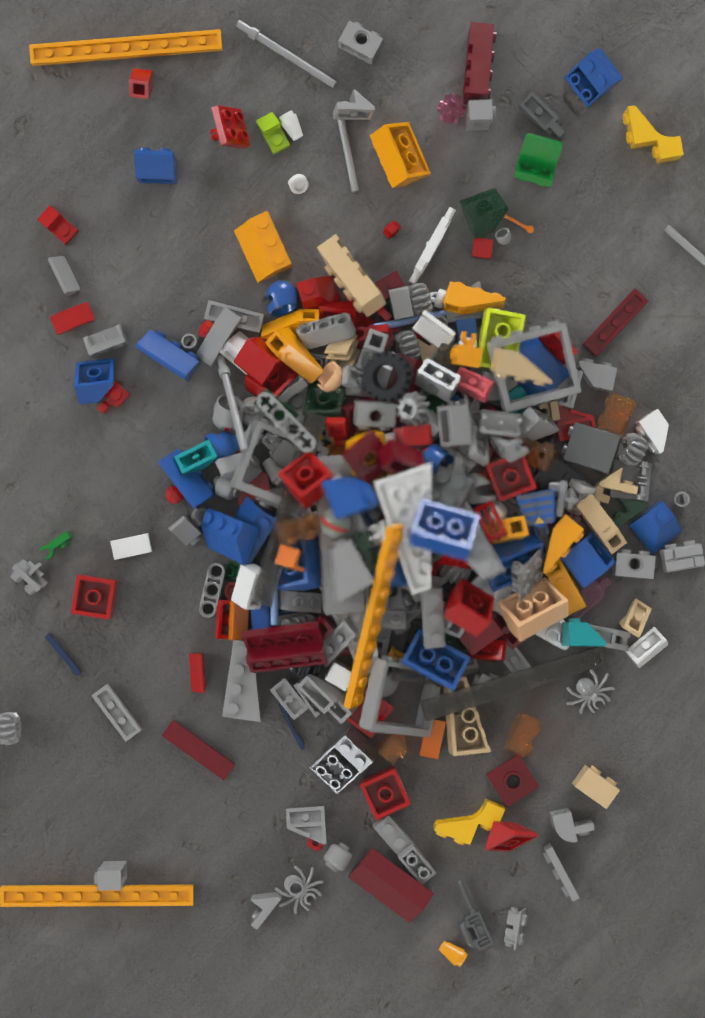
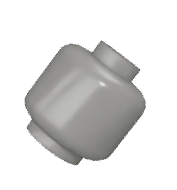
[213,475,241,500]
[324,842,352,873]

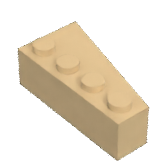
[317,234,386,317]
[443,675,491,756]

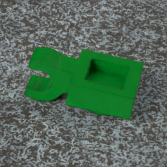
[39,531,73,560]

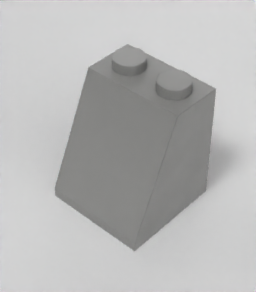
[328,538,374,602]

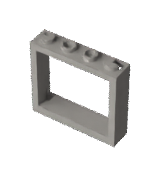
[486,320,582,412]
[229,418,329,514]
[359,655,441,737]

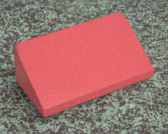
[456,366,495,403]

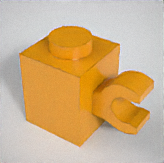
[450,331,483,368]

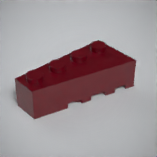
[462,22,497,104]

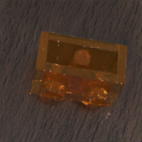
[597,392,637,438]
[518,436,559,472]
[274,513,322,546]
[503,713,541,757]
[377,733,408,764]

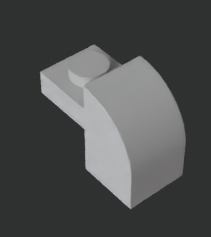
[355,328,389,371]
[550,808,595,842]

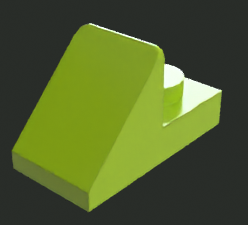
[256,112,290,155]

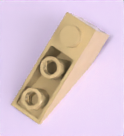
[490,347,552,386]
[576,494,627,554]

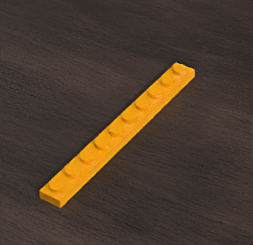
[29,29,223,66]
[344,523,404,709]
[0,884,194,907]

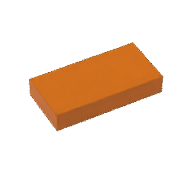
[228,601,249,640]
[419,719,446,759]

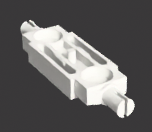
[409,207,456,284]

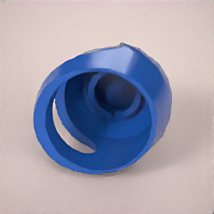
[266,280,298,317]
[204,431,240,463]
[419,444,453,477]

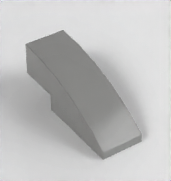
[196,307,242,367]
[297,674,359,724]

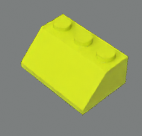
[478,308,526,370]

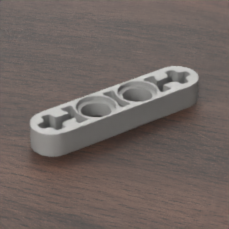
[257,392,317,453]

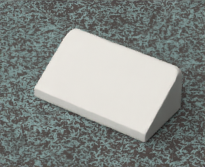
[625,627,668,668]

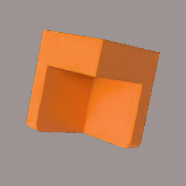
[275,545,305,572]

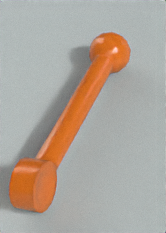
[498,210,534,234]

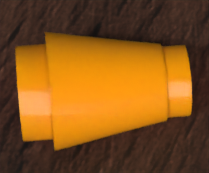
[438,940,468,967]

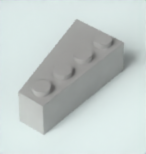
[462,501,506,580]
[222,640,262,722]

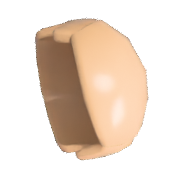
[318,361,343,392]

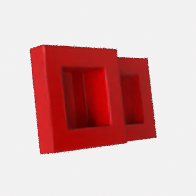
[50,302,95,335]

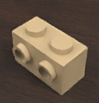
[572,765,620,809]

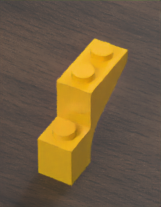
[623,105,684,164]
[433,798,505,845]

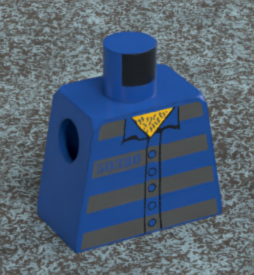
[516,489,556,536]

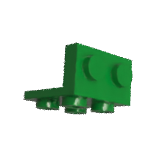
[514,133,563,187]

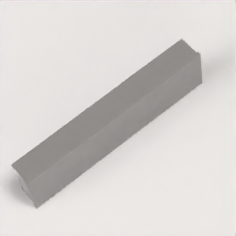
[316,455,365,615]

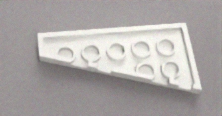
[374,462,432,595]

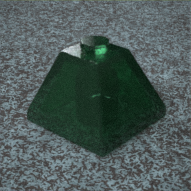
[460,188,508,239]
[302,383,348,427]

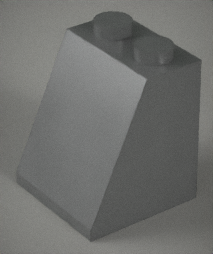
[561,422,621,475]

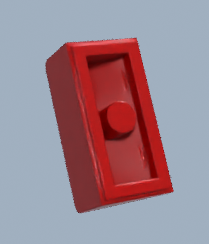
[189,652,206,693]

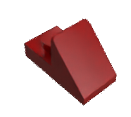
[37,205,79,245]
[392,424,432,446]
[468,640,507,662]

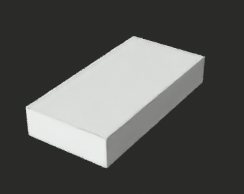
[110,533,153,560]

